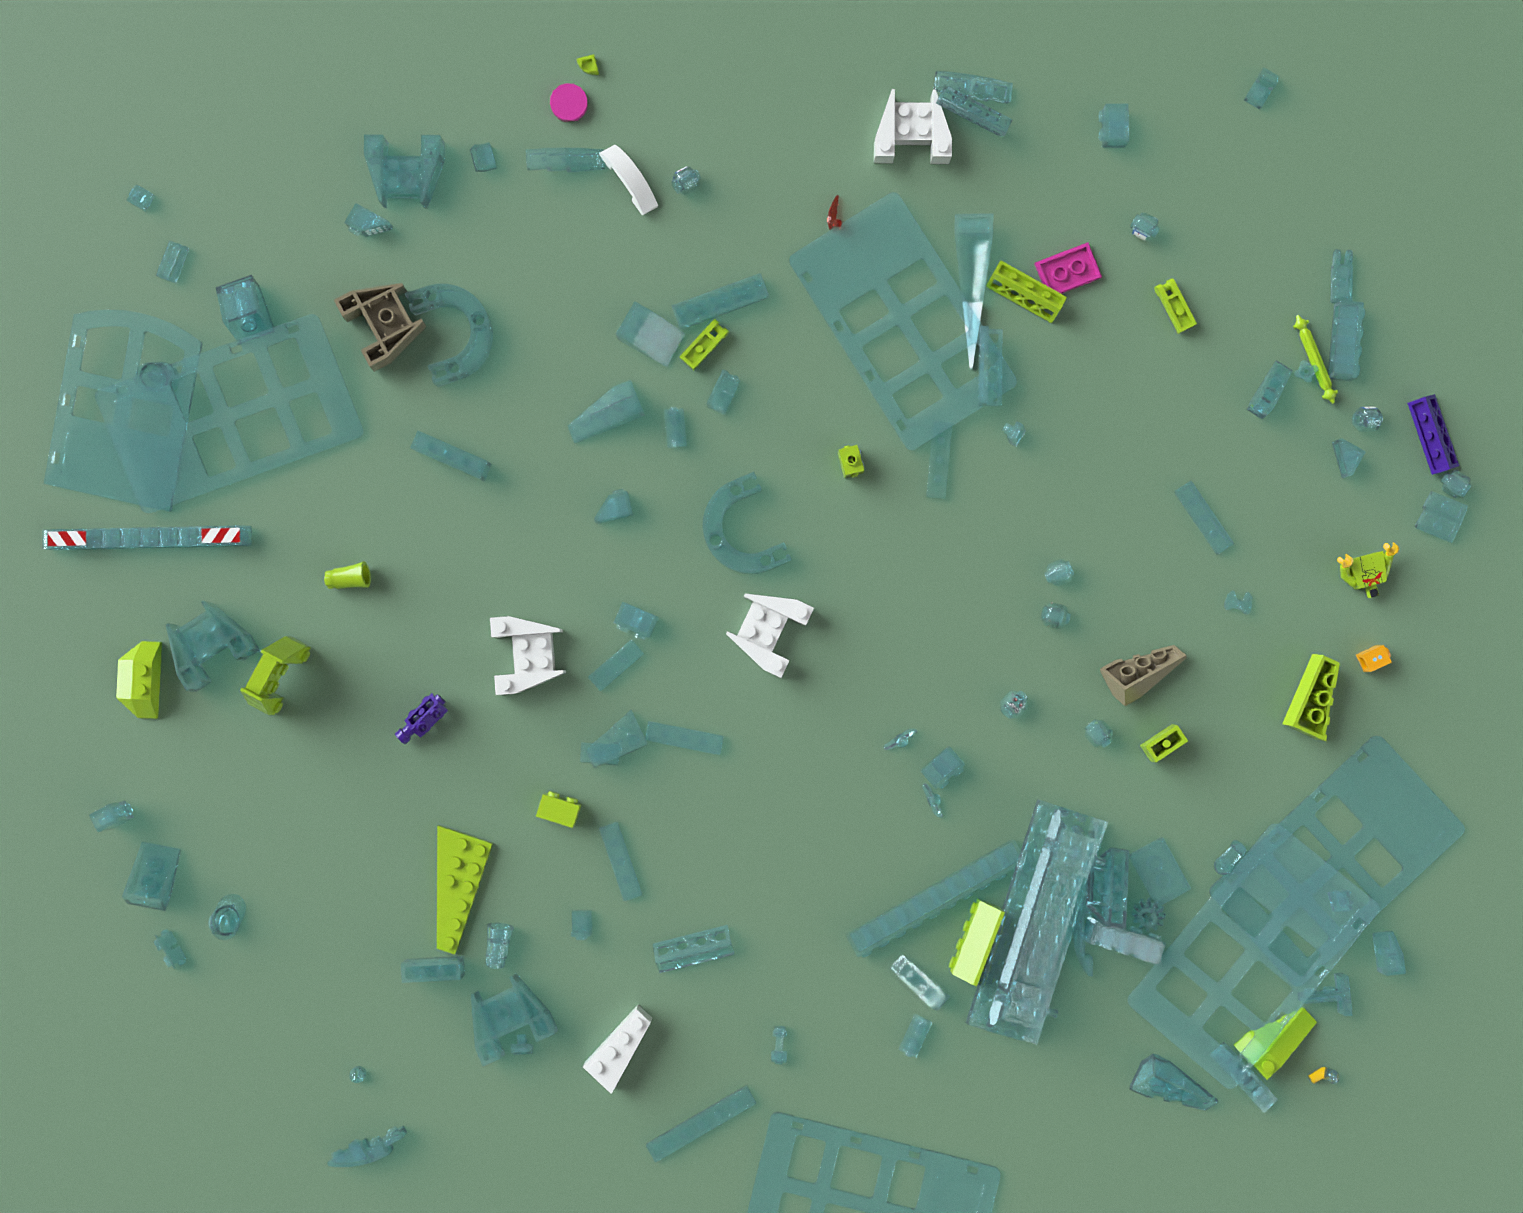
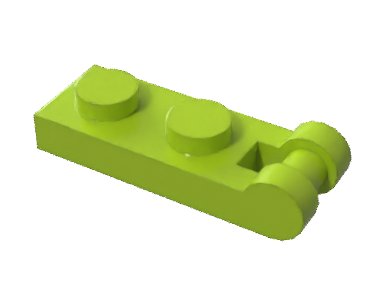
[1154,278,1197,334]
[680,319,730,371]

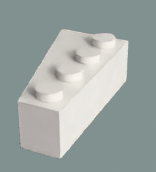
[583,1005,652,1094]

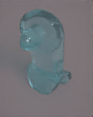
[1214,840,1246,875]

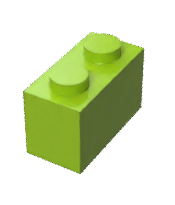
[1140,724,1188,762]
[536,791,582,828]

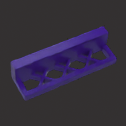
[1407,394,1459,475]

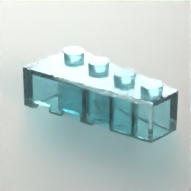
[1081,914,1166,965]

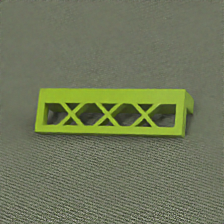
[986,260,1067,323]

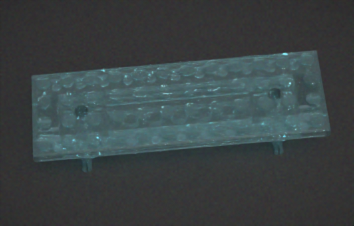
[966,799,1108,1044]

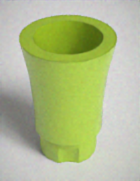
[324,561,371,589]

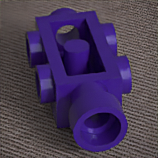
[395,693,448,745]

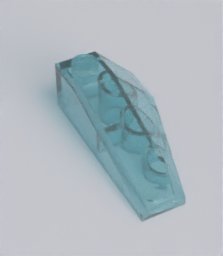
[1130,1053,1218,1111]

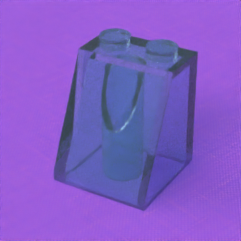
[216,275,275,344]

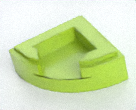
[576,54,599,75]

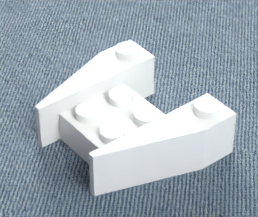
[874,89,952,164]
[726,594,814,678]
[490,616,566,695]

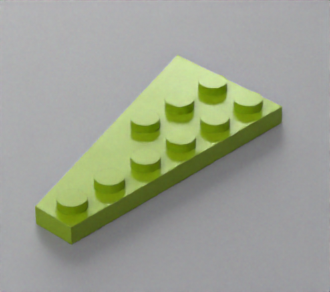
[437,825,493,955]

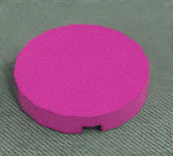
[550,83,588,122]

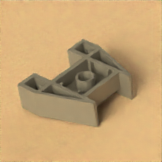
[334,283,426,372]

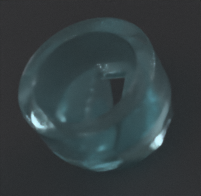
[349,1066,366,1083]

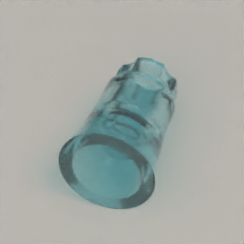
[486,923,514,968]

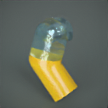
[1308,1067,1339,1084]

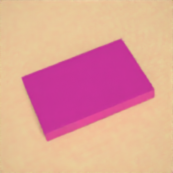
[1034,242,1102,294]

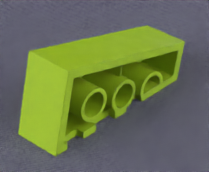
[1282,654,1340,741]

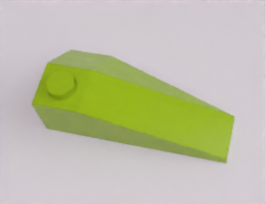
[1233,1007,1317,1080]

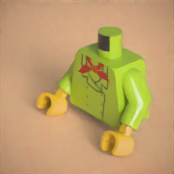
[1337,542,1399,598]

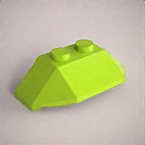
[116,641,162,719]

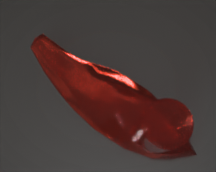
[827,195,842,230]

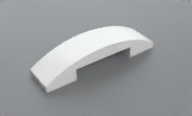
[599,145,658,216]

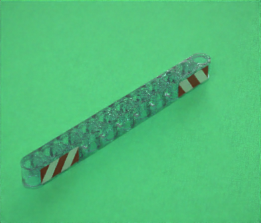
[42,525,252,550]

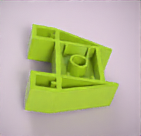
[240,636,311,715]

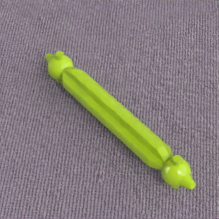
[1293,315,1338,404]

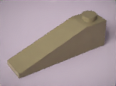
[1100,645,1187,706]

